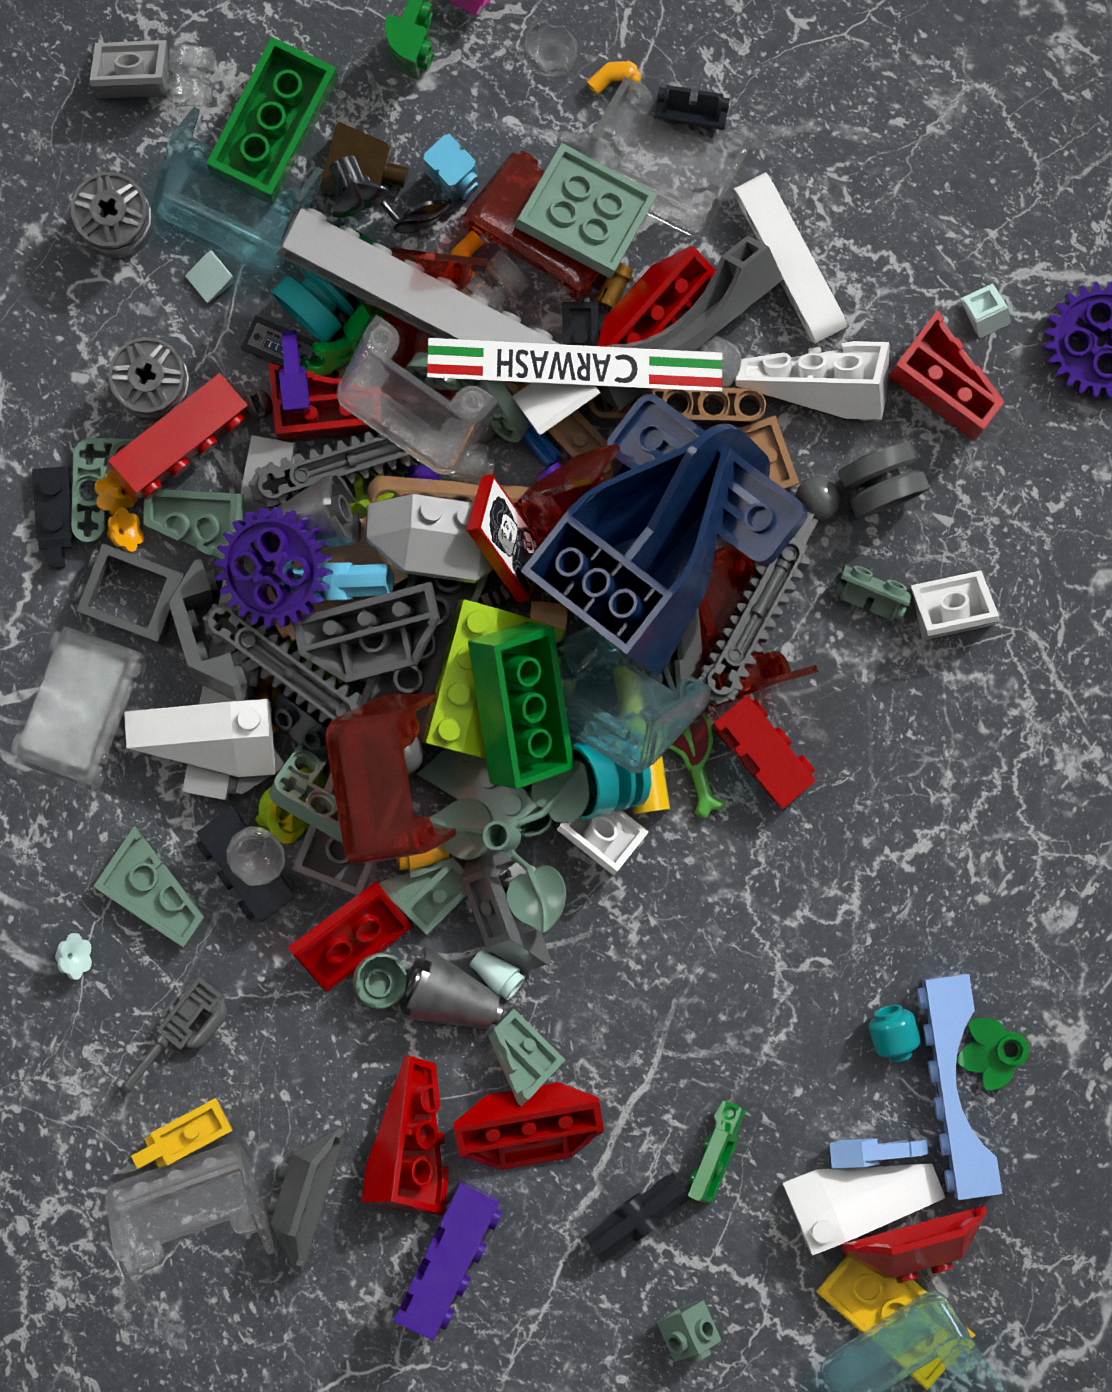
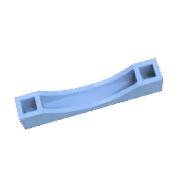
[917,974,1002,1200]

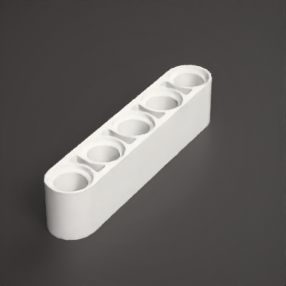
[733,172,847,344]

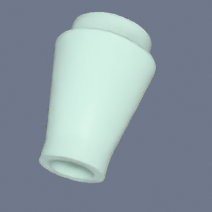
[470,949,525,1000]

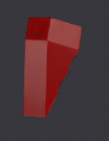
[361,1055,449,1215]

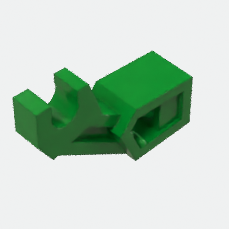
[300,303,391,376]

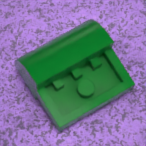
[385,0,434,80]

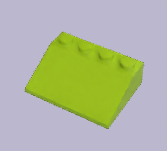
[421,599,564,759]

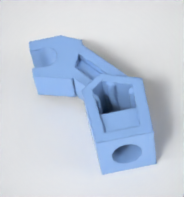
[830,1138,928,1169]

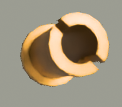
[595,263,634,309]

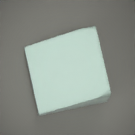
[185,250,236,304]
[960,283,1011,338]

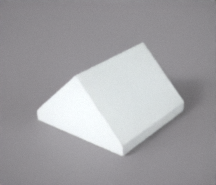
[512,382,600,435]
[911,571,999,641]
[557,810,648,876]

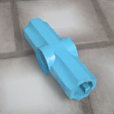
[289,563,394,601]

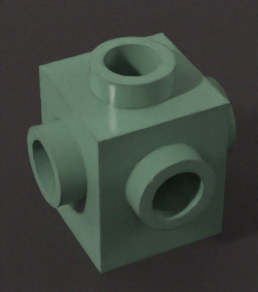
[656,1300,722,1363]

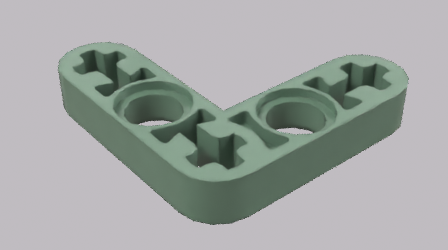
[405,352,530,443]
[71,438,134,544]
[269,744,370,846]

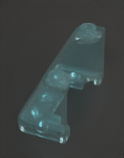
[556,626,711,773]

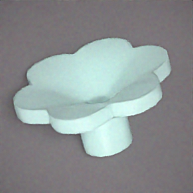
[55,933,92,980]

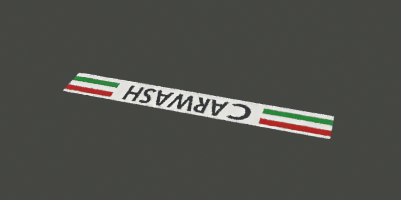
[427,338,723,392]

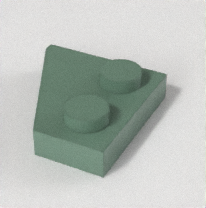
[379,858,467,935]
[488,1009,565,1107]

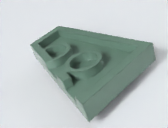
[143,489,245,559]
[417,749,541,829]
[93,826,205,948]

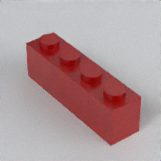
[106,373,248,503]

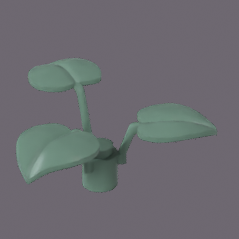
[426,761,590,933]

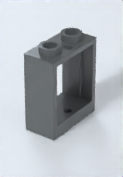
[74,543,185,645]

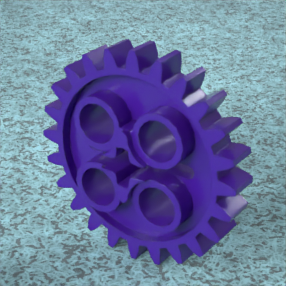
[1043,282,1112,400]
[214,507,333,628]

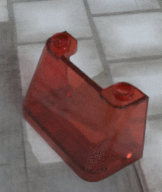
[462,151,603,302]

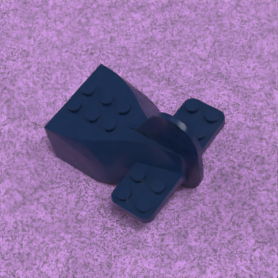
[521,394,807,677]

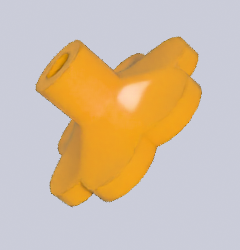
[94,473,136,516]
[107,507,144,553]

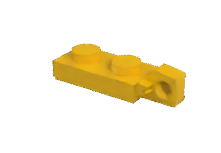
[131,1098,233,1169]

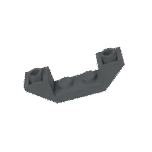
[169,559,247,701]
[461,847,552,973]

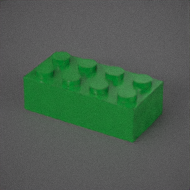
[206,36,338,205]
[468,622,575,789]

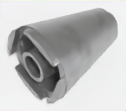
[270,475,362,550]
[398,947,504,1029]

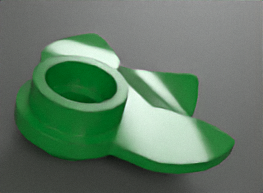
[956,1018,1029,1090]

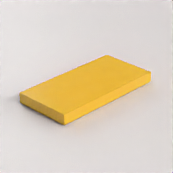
[816,1236,975,1390]

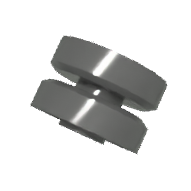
[837,441,931,519]

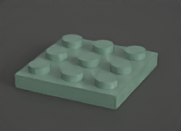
[514,143,657,279]

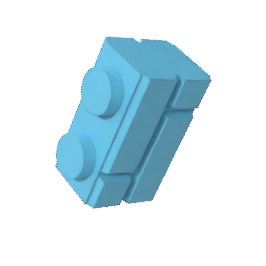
[423,134,479,201]

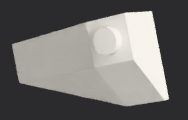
[735,341,890,421]
[124,699,276,777]
[783,1163,946,1256]

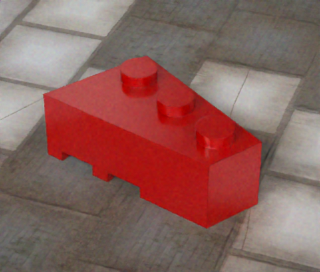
[888,310,1004,442]
[269,363,387,442]
[711,695,816,810]

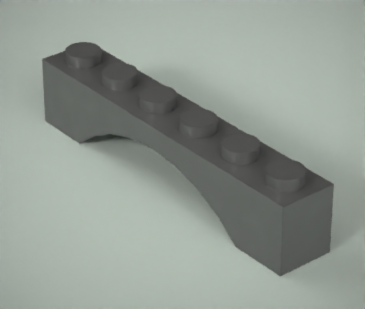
[595,235,783,411]

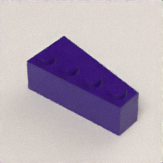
[393,1180,503,1341]

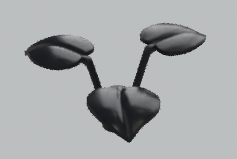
[329,156,452,234]

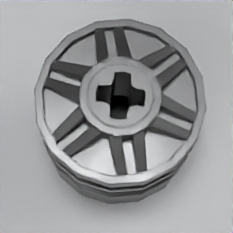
[71,172,154,258]
[108,337,191,422]

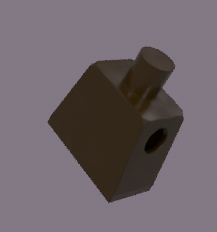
[320,122,409,197]

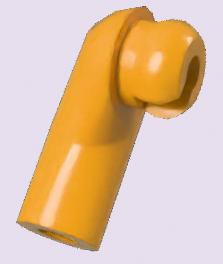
[586,61,641,95]

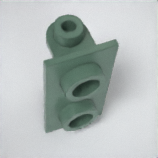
[834,565,912,621]

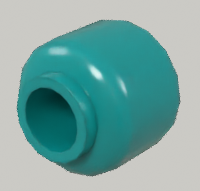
[869,1005,920,1062]

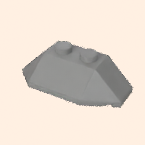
[365,494,494,583]

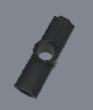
[584,1171,691,1263]

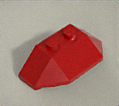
[597,246,716,347]
[453,1082,604,1170]
[839,1206,987,1283]

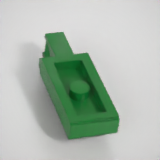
[688,1101,747,1204]

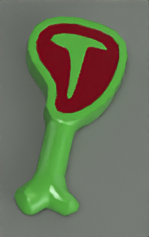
[659,709,725,819]

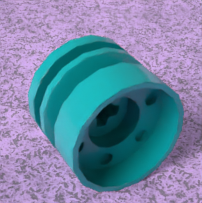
[271,266,366,342]
[571,732,651,820]

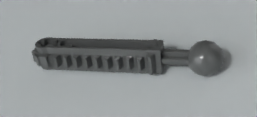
[248,399,496,508]
[696,476,841,707]
[203,601,423,776]

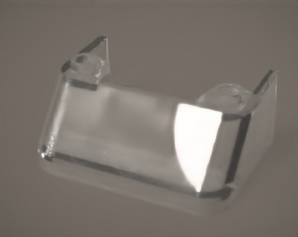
[105,1143,275,1302]

